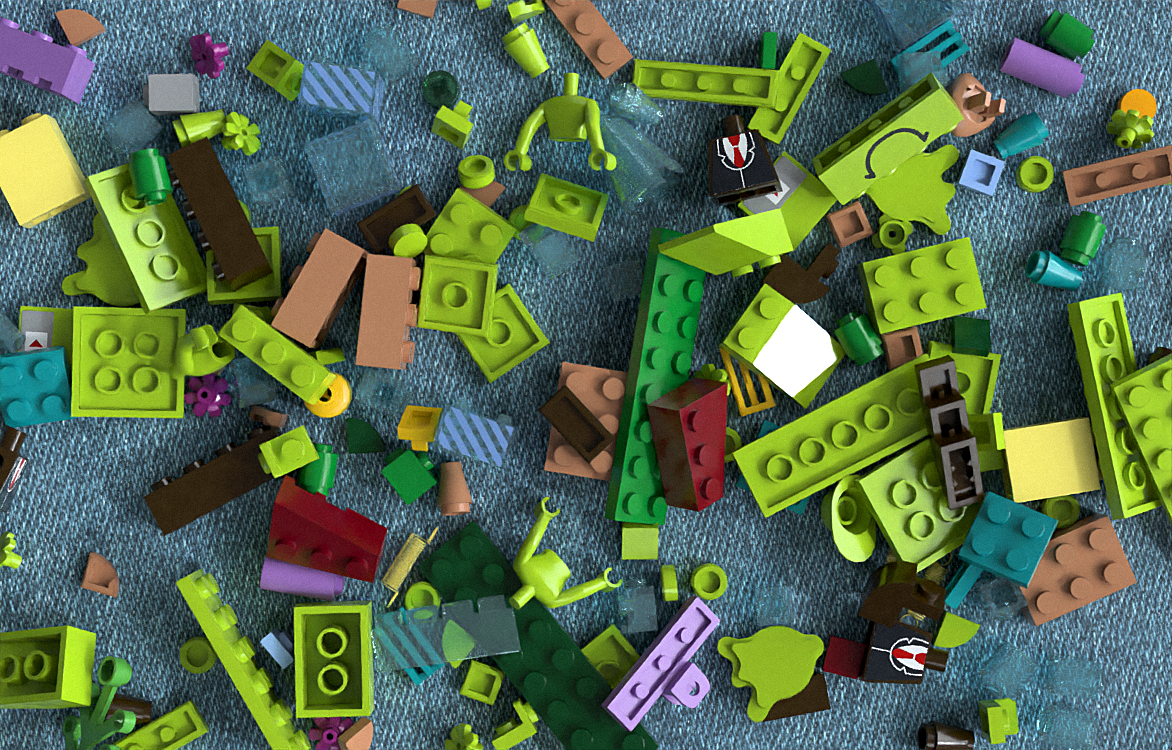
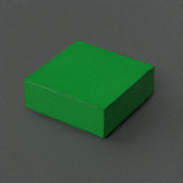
[757,32,777,70]

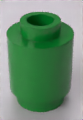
[1038,9,1095,61]
[128,148,172,206]
[1059,211,1107,267]
[833,310,883,367]
[297,442,339,496]

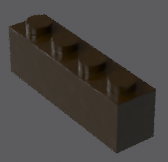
[167,137,274,291]
[144,425,282,536]

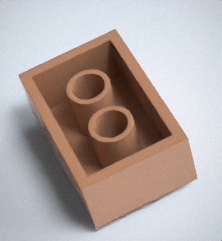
[270,228,370,349]
[355,254,423,370]
[544,362,628,481]
[1009,512,1137,627]

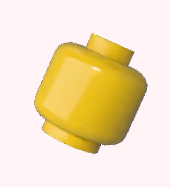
[303,371,352,418]

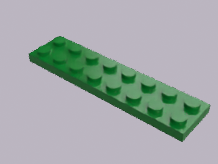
[604,227,706,525]

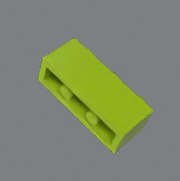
[219,305,337,405]

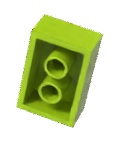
[856,237,987,335]
[293,600,374,718]

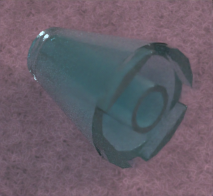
[600,114,685,216]

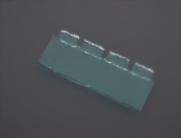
[371,595,521,673]

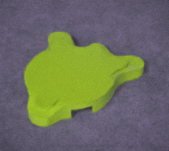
[864,145,959,236]
[62,213,140,307]
[717,626,824,723]

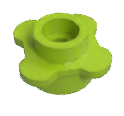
[871,214,913,255]

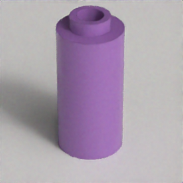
[999,37,1085,98]
[260,557,345,602]

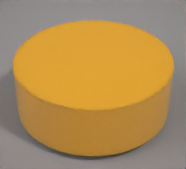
[1117,89,1157,119]

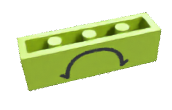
[811,72,964,205]

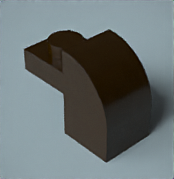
[758,242,840,305]
[858,561,946,629]

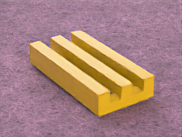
[719,348,776,417]

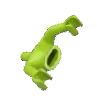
[504,73,617,171]
[169,306,274,379]
[509,497,622,609]

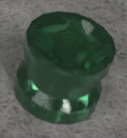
[422,70,460,110]

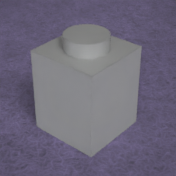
[143,74,200,116]

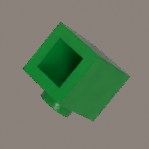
[381,447,439,505]

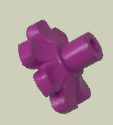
[189,33,229,79]
[185,373,232,417]
[309,717,354,750]

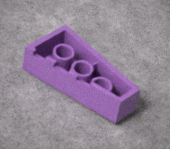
[0,17,95,104]

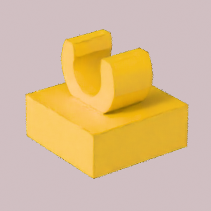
[397,405,443,451]

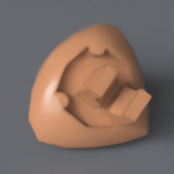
[946,73,1006,137]

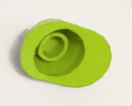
[820,475,876,563]

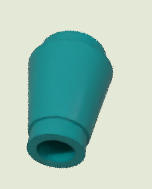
[992,111,1049,159]
[1025,250,1083,291]

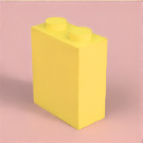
[0,113,91,228]
[1001,417,1103,503]

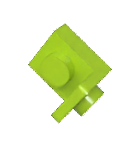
[246,39,311,102]
[258,425,319,478]
[492,696,540,750]
[978,697,1019,744]

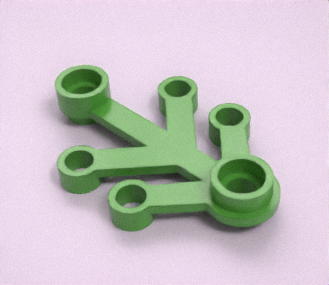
[62,656,136,750]

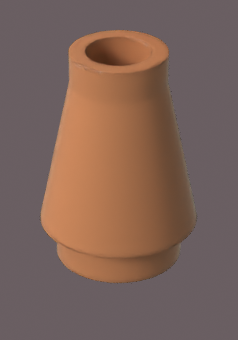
[437,462,473,516]

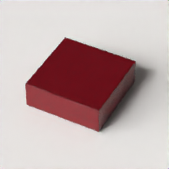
[821,634,866,680]

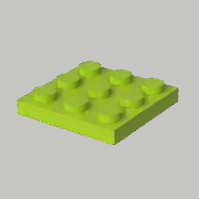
[71,306,186,418]
[854,435,986,573]

